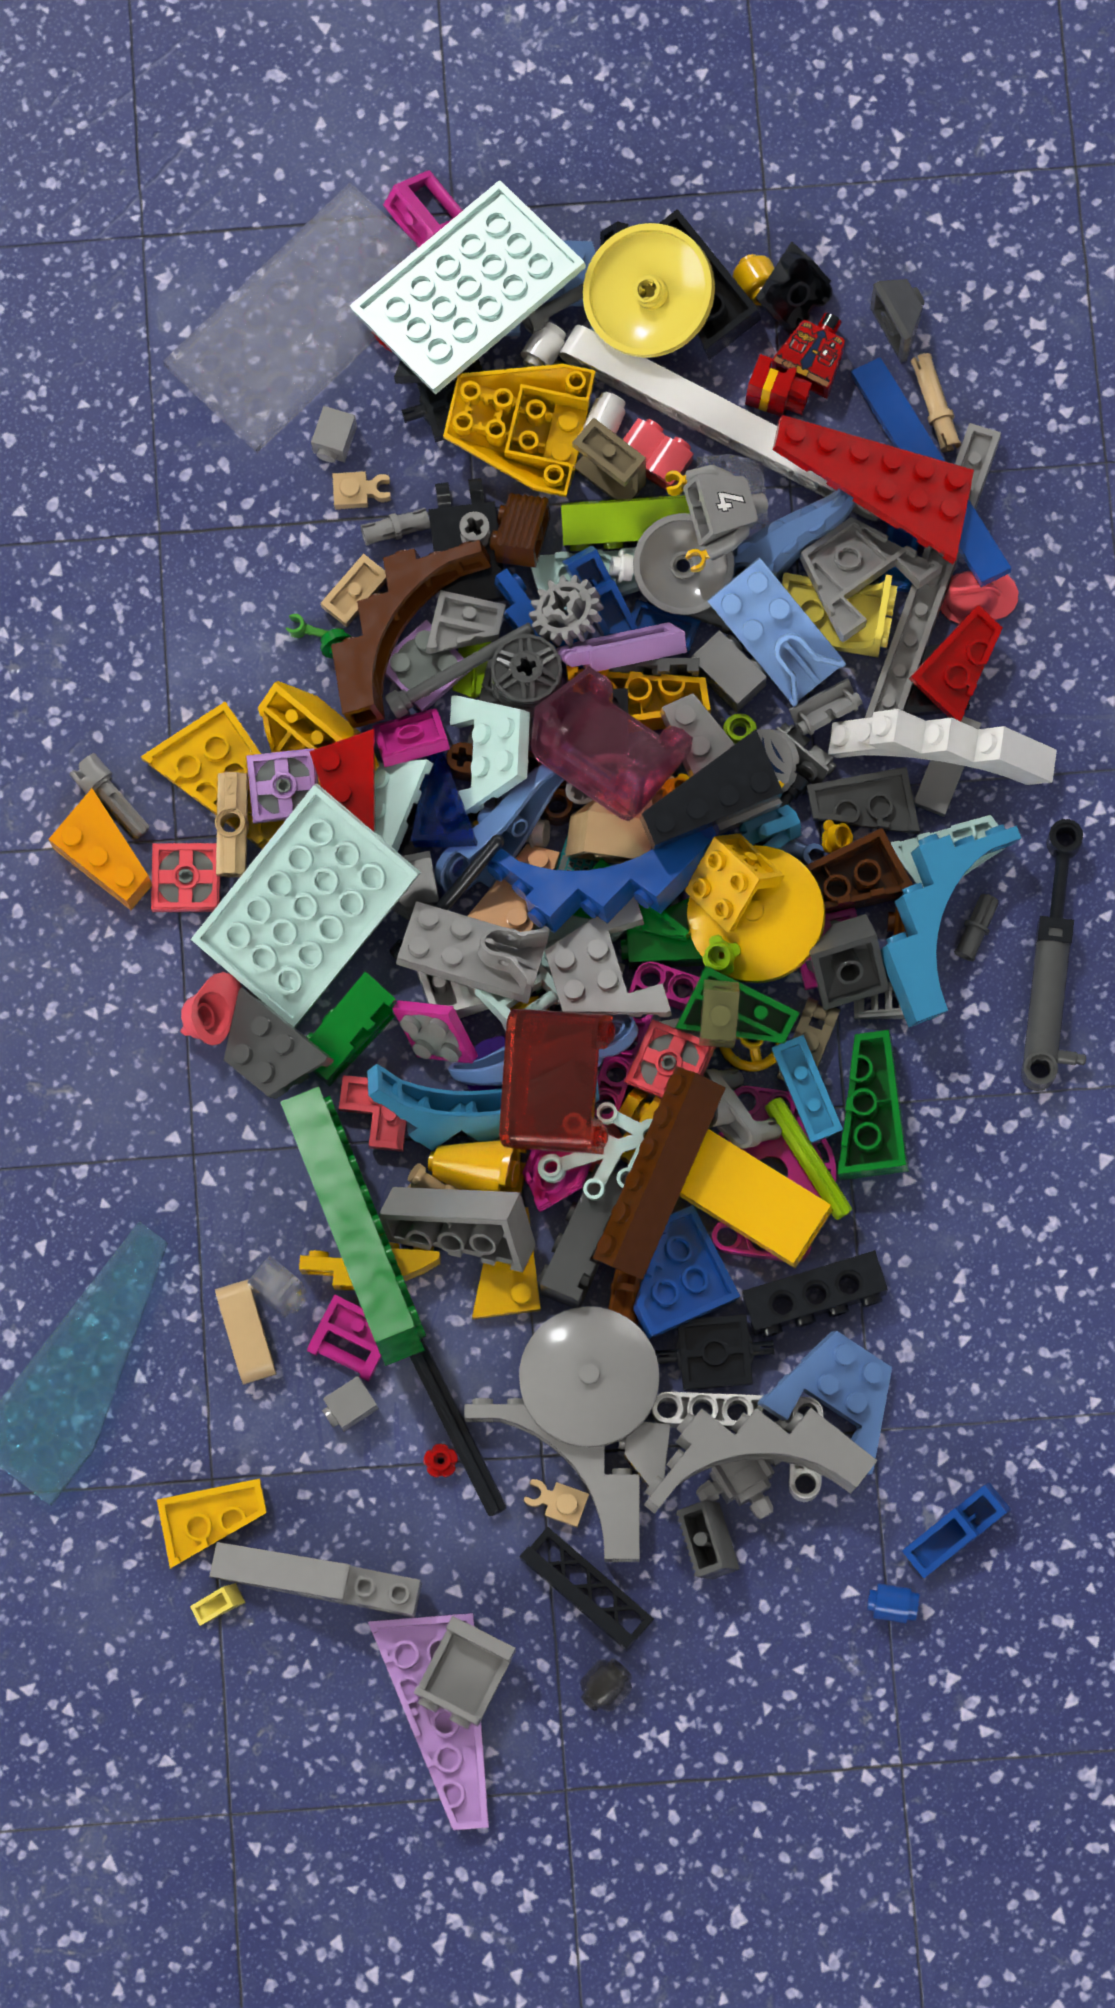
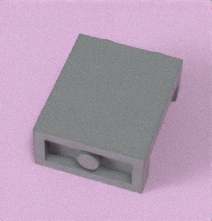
[414,1616,517,1729]

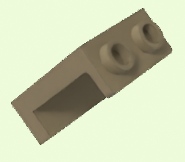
[572,417,646,500]

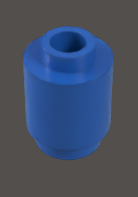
[867,1583,919,1623]

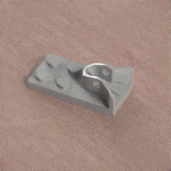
[396,901,550,1004]

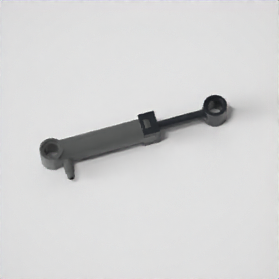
[1021,819,1086,1091]

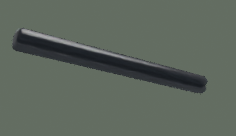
[410,1338,506,1516]

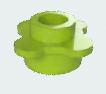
[703,935,741,975]

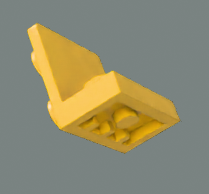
[685,833,785,932]

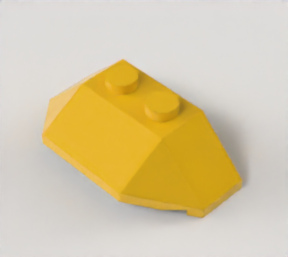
[258,681,379,786]

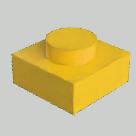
[618,1088,650,1122]

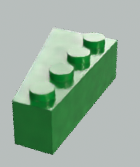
[837,1030,909,1180]

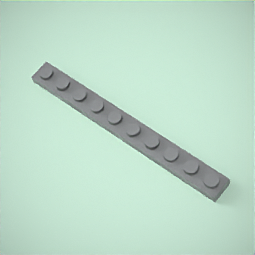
[865,423,1001,718]

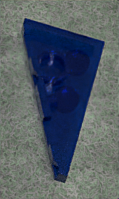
[411,751,478,847]

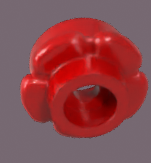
[423,1444,458,1478]

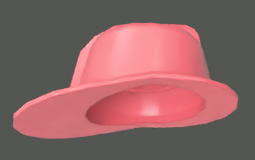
[941,571,1018,624]
[180,972,242,1046]

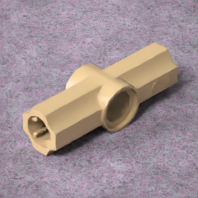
[215,772,250,878]

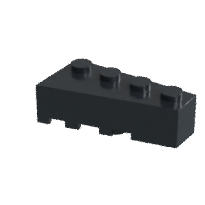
[658,209,761,360]
[640,729,783,851]

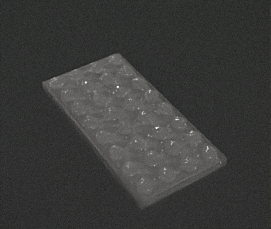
[163,183,420,453]

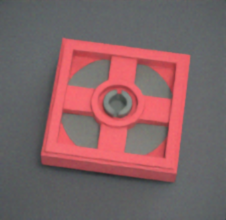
[151,843,221,912]
[624,1019,716,1098]

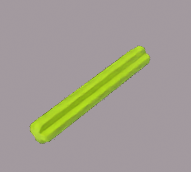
[765,1097,852,1220]

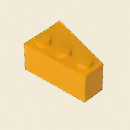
[48,788,152,910]

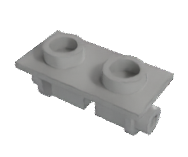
[789,678,863,735]

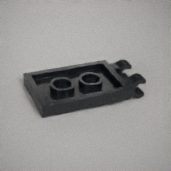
[428,478,507,602]

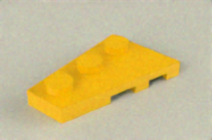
[472,1207,541,1319]
[157,1478,267,1568]

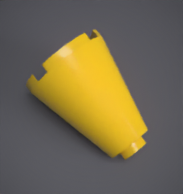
[428,1139,526,1193]

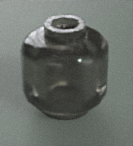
[580,1658,632,1711]

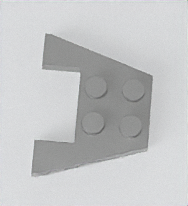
[800,517,942,643]
[545,897,672,1017]

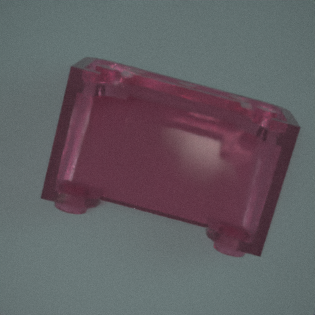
[531,666,693,821]

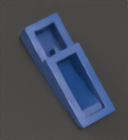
[562,546,639,636]
[902,1482,1011,1579]

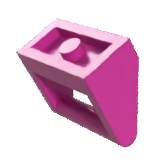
[383,170,463,248]

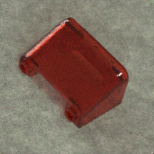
[499,1009,615,1155]

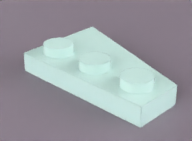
[375,759,433,852]

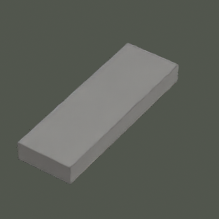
[914,716,981,817]

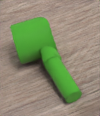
[286,614,328,638]

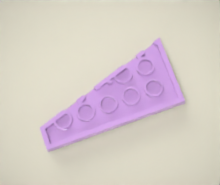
[368,1613,489,1831]

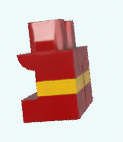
[745,354,812,417]

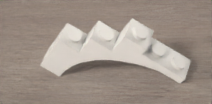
[828,709,1057,785]

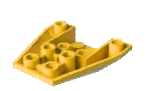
[443,364,596,497]

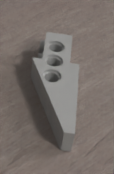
[209,1542,422,1618]

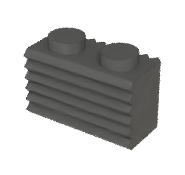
[676,1500,740,1579]

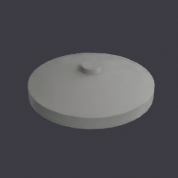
[519,1307,659,1448]

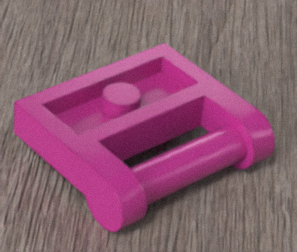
[307,1294,381,1382]

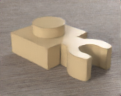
[332,471,391,509]
[523,1479,589,1528]

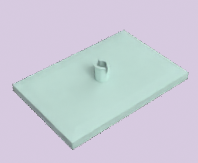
[350,180,586,395]
[191,784,421,1027]

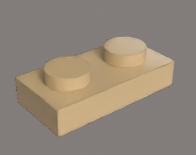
[320,553,387,627]

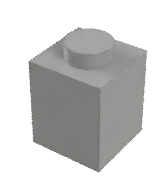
[311,406,357,463]
[322,1376,379,1432]

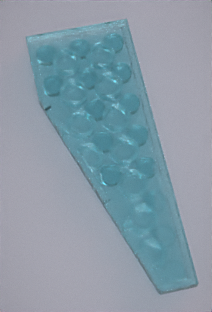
[0,1221,168,1506]

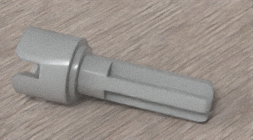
[69,753,149,839]

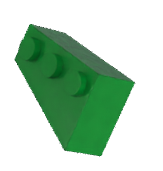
[675,966,800,1043]
[306,971,396,1087]

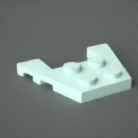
[445,695,530,826]

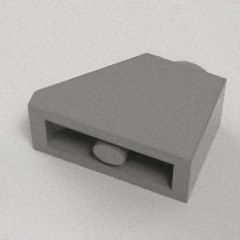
[618,1422,670,1487]

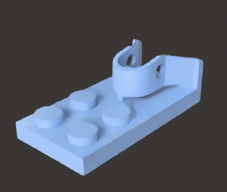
[707,557,846,707]

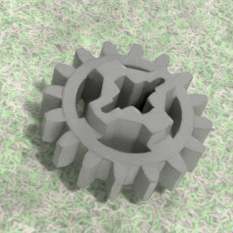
[529,575,604,647]

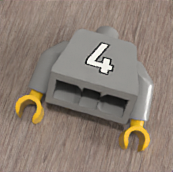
[665,465,768,572]

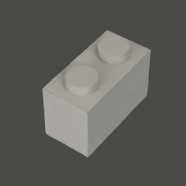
[690,630,767,713]

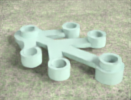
[538,1102,653,1201]

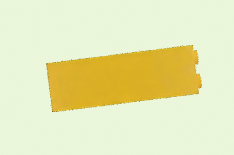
[620,1096,833,1269]

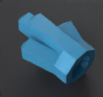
[739,805,802,849]

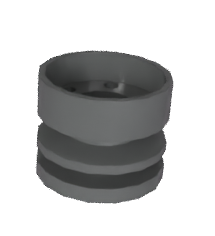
[491,634,562,718]

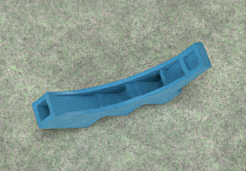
[880,824,1021,1028]
[367,1058,599,1150]

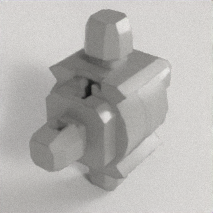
[696,1459,782,1520]

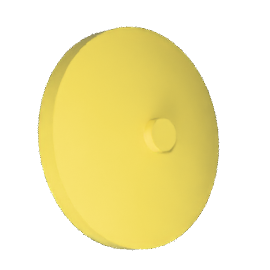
[583,223,715,358]

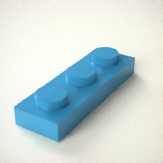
[771,1035,843,1144]

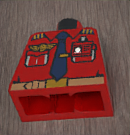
[771,313,845,399]

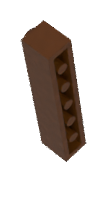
[593,1066,726,1280]

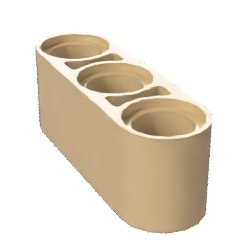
[215,1279,276,1385]

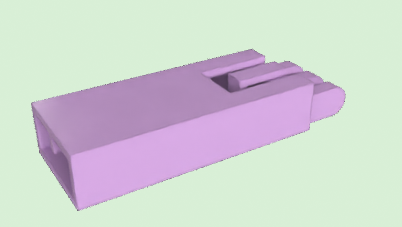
[556,622,687,673]

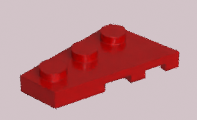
[908,604,1003,722]
[309,729,375,832]

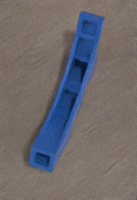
[487,832,711,933]

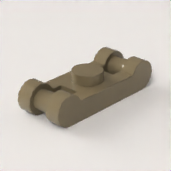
[777,997,841,1081]

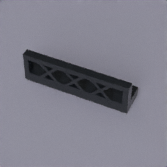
[520,1527,654,1651]

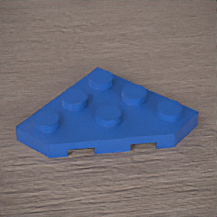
[633,1205,740,1339]

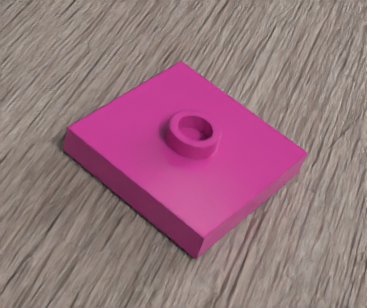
[372,708,450,767]

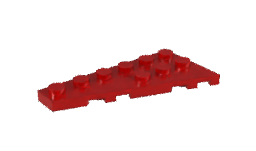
[772,415,974,565]

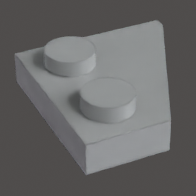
[426,590,506,654]

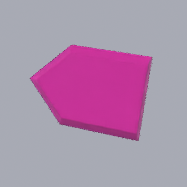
[522,1118,607,1212]

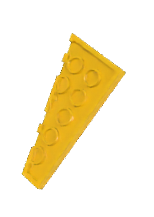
[141,702,285,849]

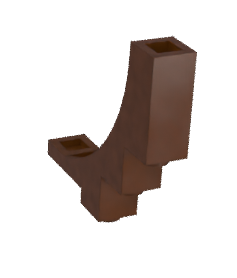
[331,540,492,729]

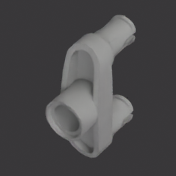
[703,1067,782,1149]

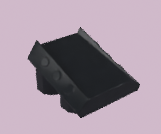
[756,242,833,336]

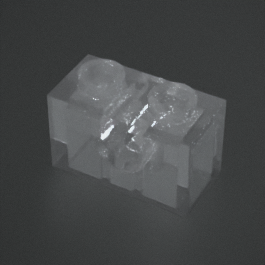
[247,1255,307,1318]

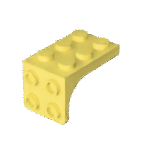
[782,573,898,658]

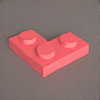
[339,1075,411,1152]

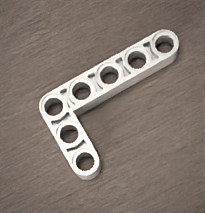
[652,1392,823,1502]

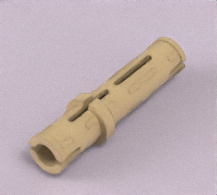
[911,353,961,452]

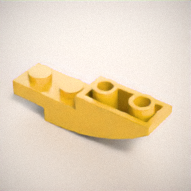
[299,1242,441,1291]

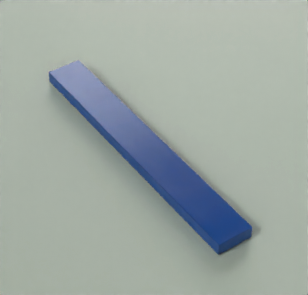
[851,357,1011,587]

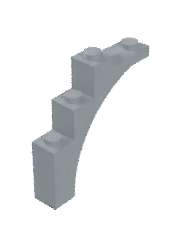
[464,1398,640,1562]
[644,1408,877,1514]

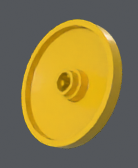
[687,845,825,983]

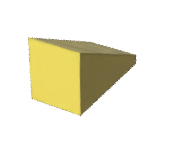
[190,1583,246,1626]

